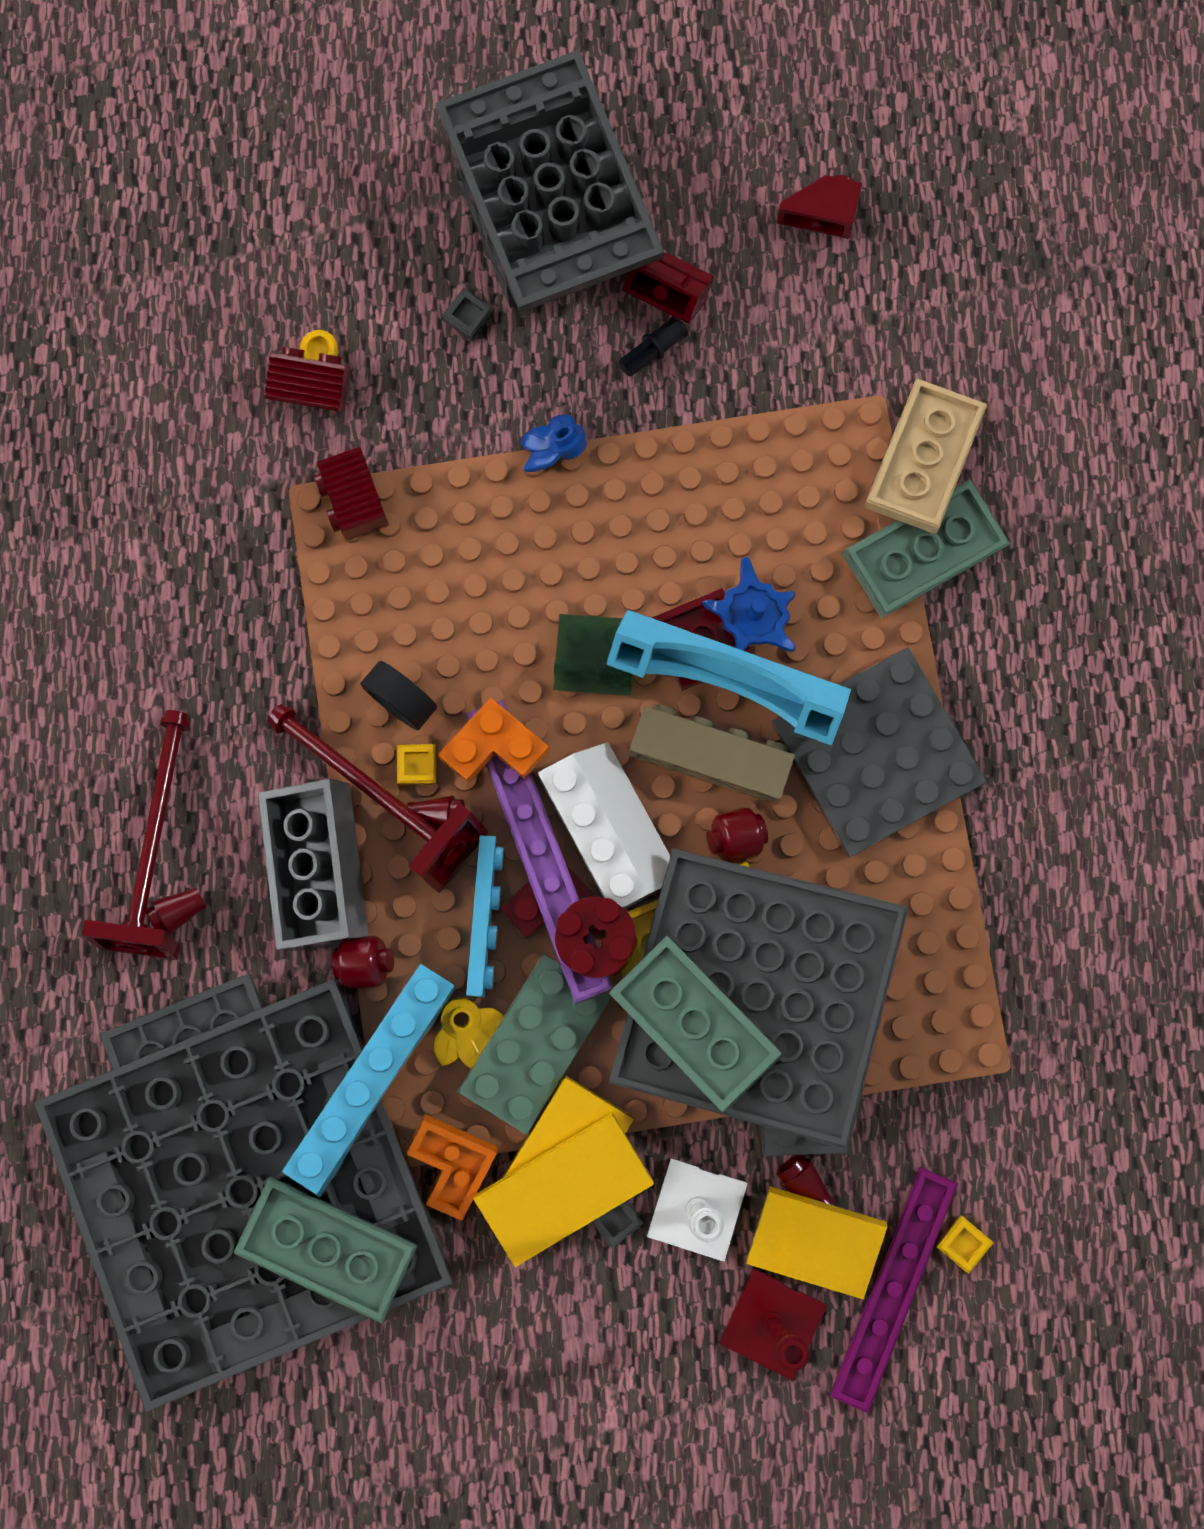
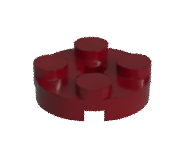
[555,897,637,979]

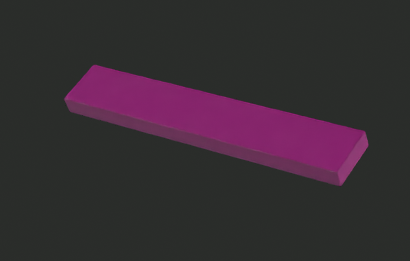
[829,1167,958,1413]

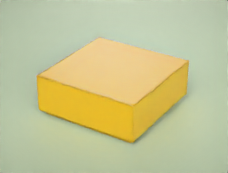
[397,744,437,785]
[935,1215,994,1274]

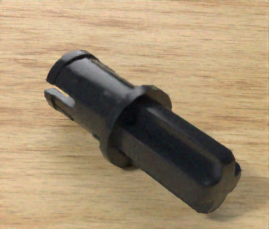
[618,316,688,377]

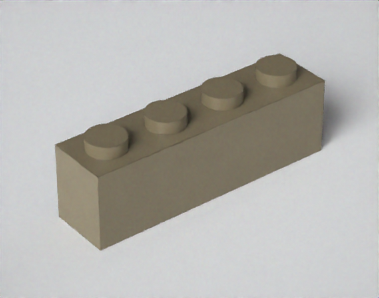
[629,704,795,805]

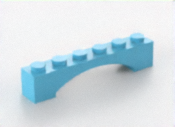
[606,609,851,746]
[282,964,455,1197]

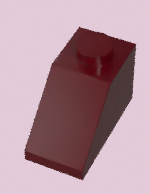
[777,175,862,239]

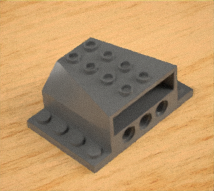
[435,50,664,313]

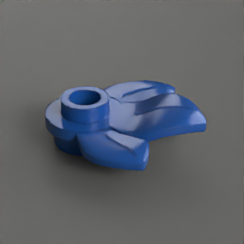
[520,414,587,472]

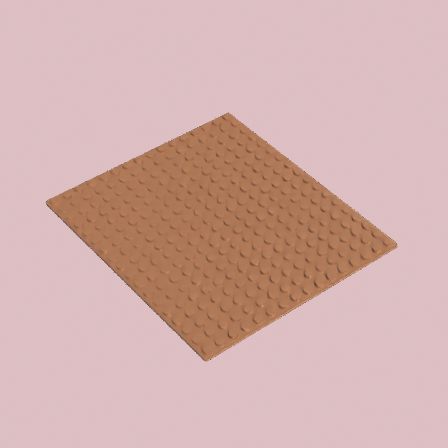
[289,395,1010,1168]

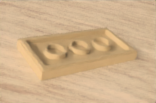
[864,378,987,535]

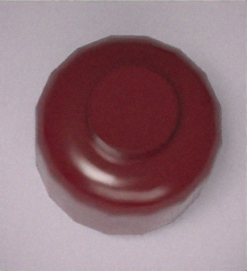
[706,808,768,863]
[332,935,394,989]

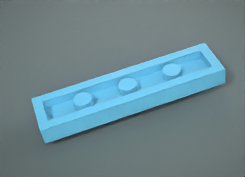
[466,835,504,998]

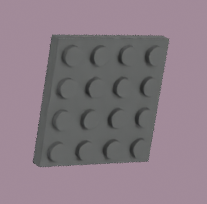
[772,647,987,859]

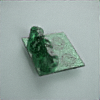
[553,614,632,696]

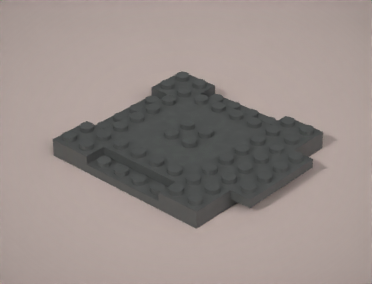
[34,973,455,1412]

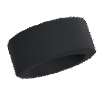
[360,661,437,730]

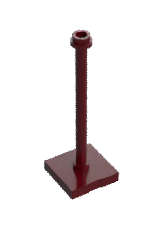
[267,704,488,893]
[82,710,190,960]
[719,1268,827,1381]

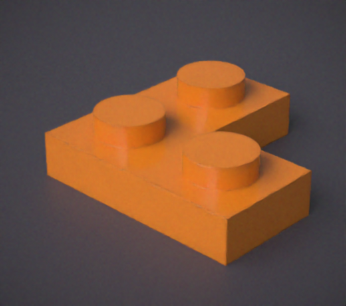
[438,697,550,784]
[406,1114,497,1221]

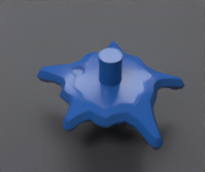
[702,556,796,652]

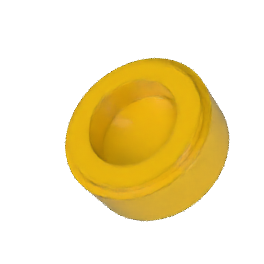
[300,330,339,360]

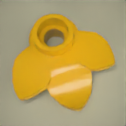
[433,998,504,1069]

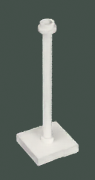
[647,1158,748,1262]

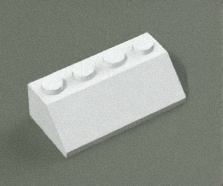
[538,742,670,910]

